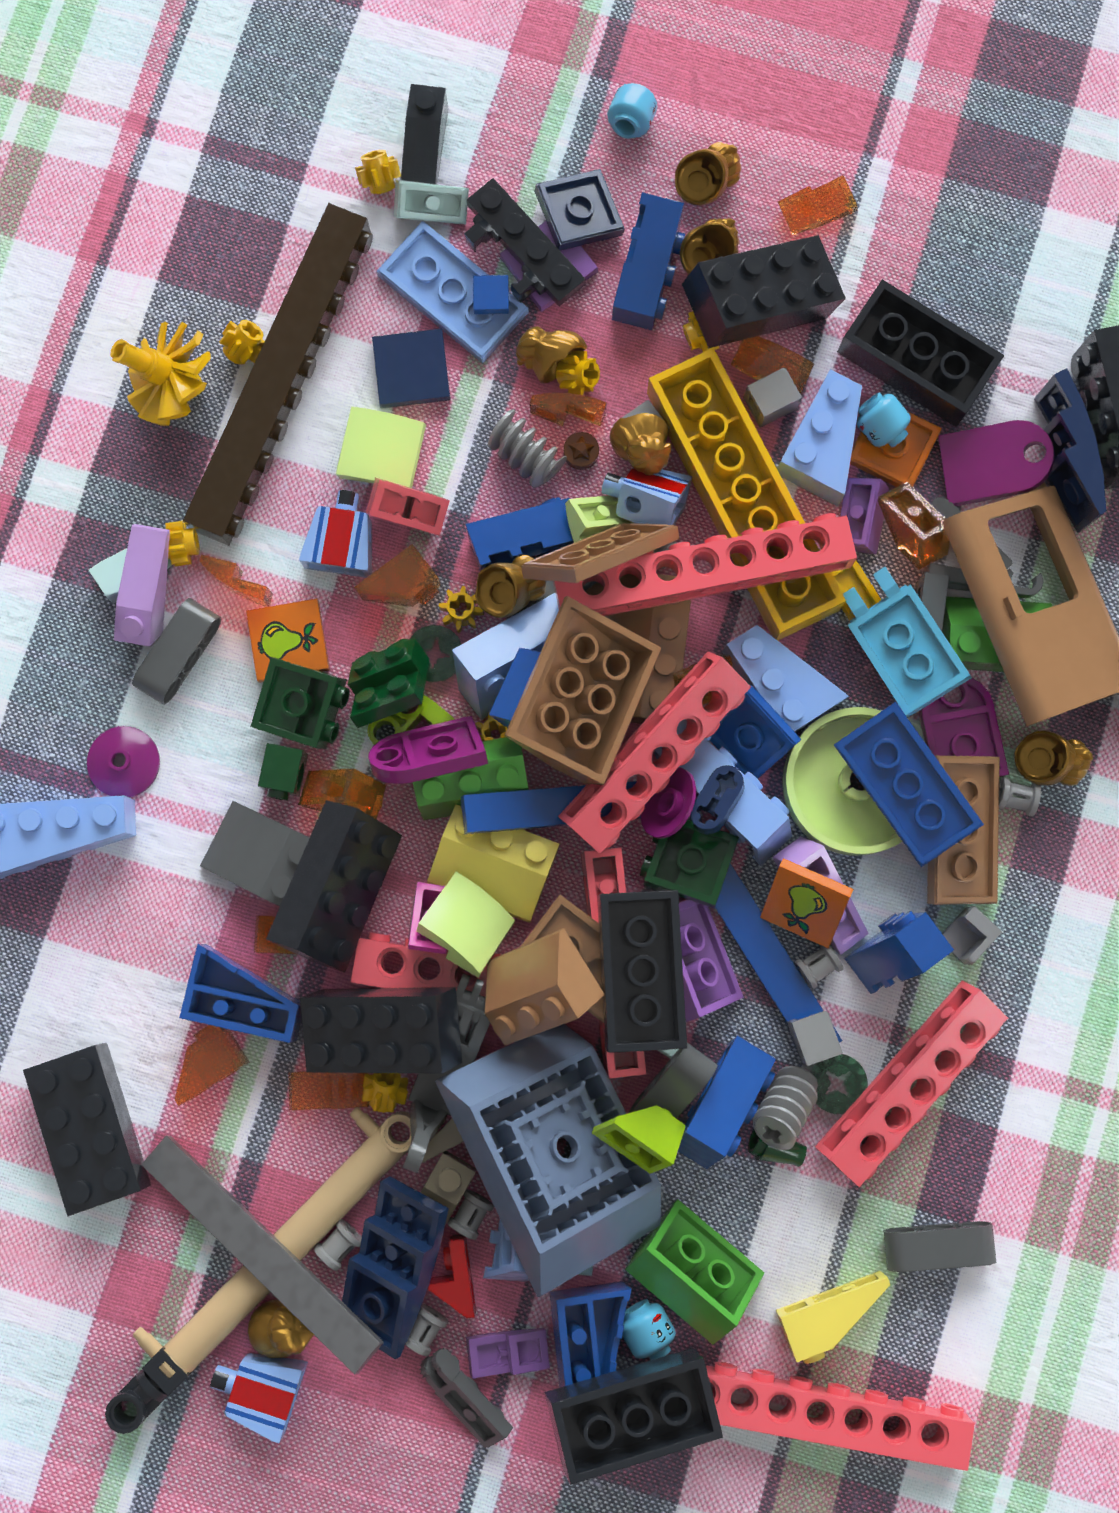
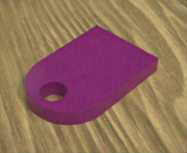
[938,420,1055,506]
[919,678,1009,777]
[368,716,488,784]

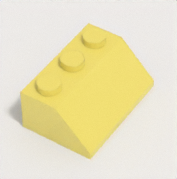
[427,804,560,923]

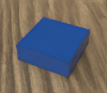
[473,275,509,314]

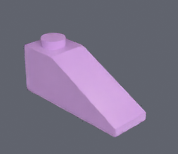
[114,524,170,647]
[773,836,869,955]

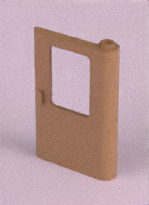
[942,482,1119,727]

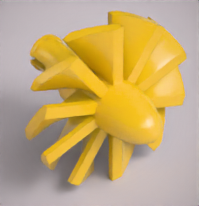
[110,322,211,426]

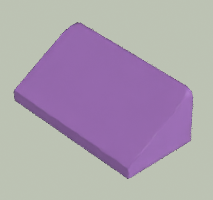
[840,478,889,554]

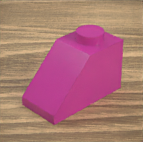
[408,882,447,954]

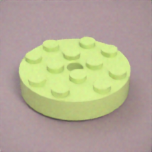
[782,707,903,856]

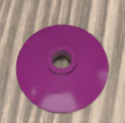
[87,726,160,798]
[640,767,696,839]

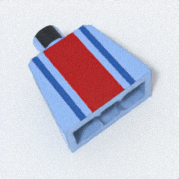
[601,468,692,525]
[299,490,372,579]
[210,1353,308,1444]

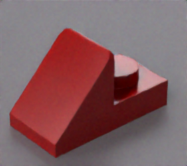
[427,1234,476,1319]

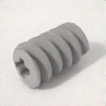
[487,409,567,488]
[753,1066,818,1150]

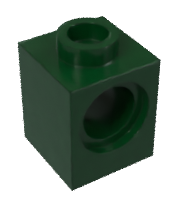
[258,743,308,801]

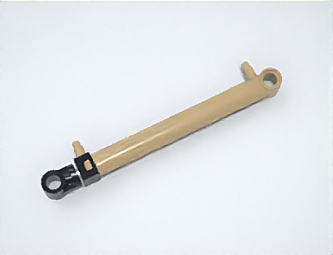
[105,1107,411,1434]

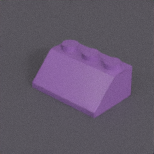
[679,900,744,1022]

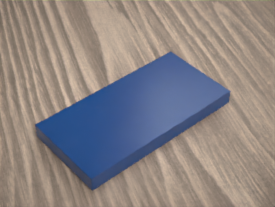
[834,702,984,867]

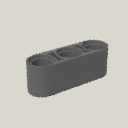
[132,598,222,705]
[628,1043,718,1118]
[883,1221,997,1272]

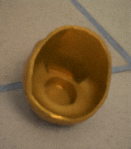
[674,142,741,206]
[680,218,739,274]
[516,326,587,383]
[610,413,671,475]
[475,555,546,618]
[1014,730,1093,786]
[248,1299,314,1358]

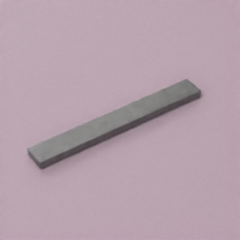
[141,1135,384,1375]

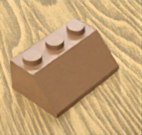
[485,928,605,1045]

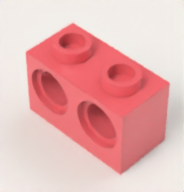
[366,477,450,536]

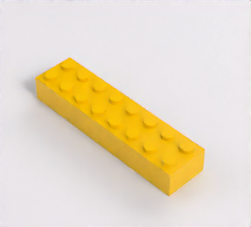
[647,348,846,640]

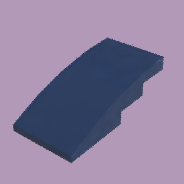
[1034,368,1107,533]
[342,1176,449,1360]

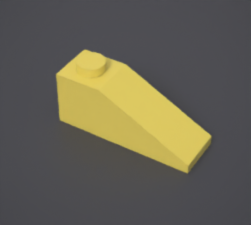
[776,1271,890,1364]

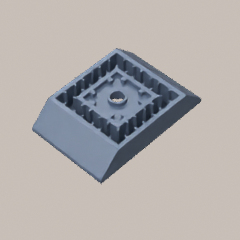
[435,1024,661,1297]

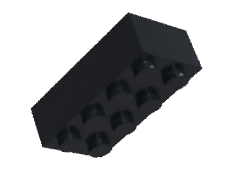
[682,235,846,348]
[837,279,1004,427]
[1071,325,1119,490]
[266,800,402,973]
[597,890,687,1053]
[300,987,462,1074]
[23,1043,151,1217]
[544,1348,723,1485]

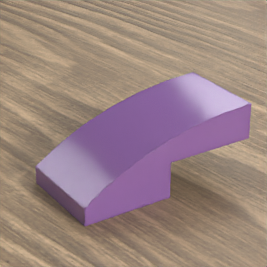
[466,1328,550,1379]

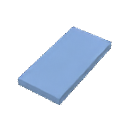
[377,221,529,364]

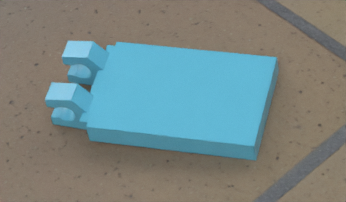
[843,567,972,718]

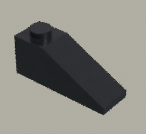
[401,84,448,184]

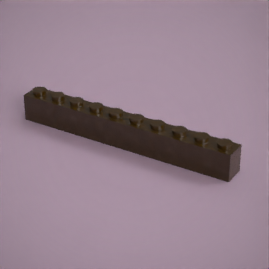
[183,202,373,546]

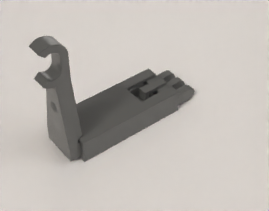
[915,563,1043,631]
[403,973,490,1173]

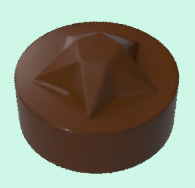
[564,432,599,470]

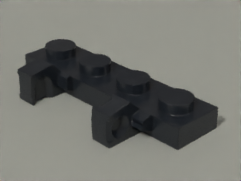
[464,178,586,307]

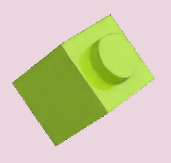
[592,1105,686,1174]

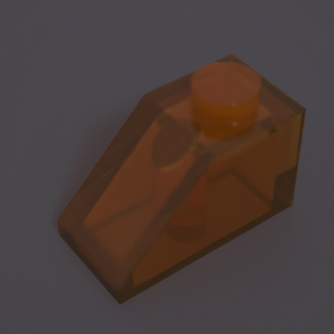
[878,482,950,570]
[354,544,441,607]
[298,769,387,819]
[175,1025,250,1106]

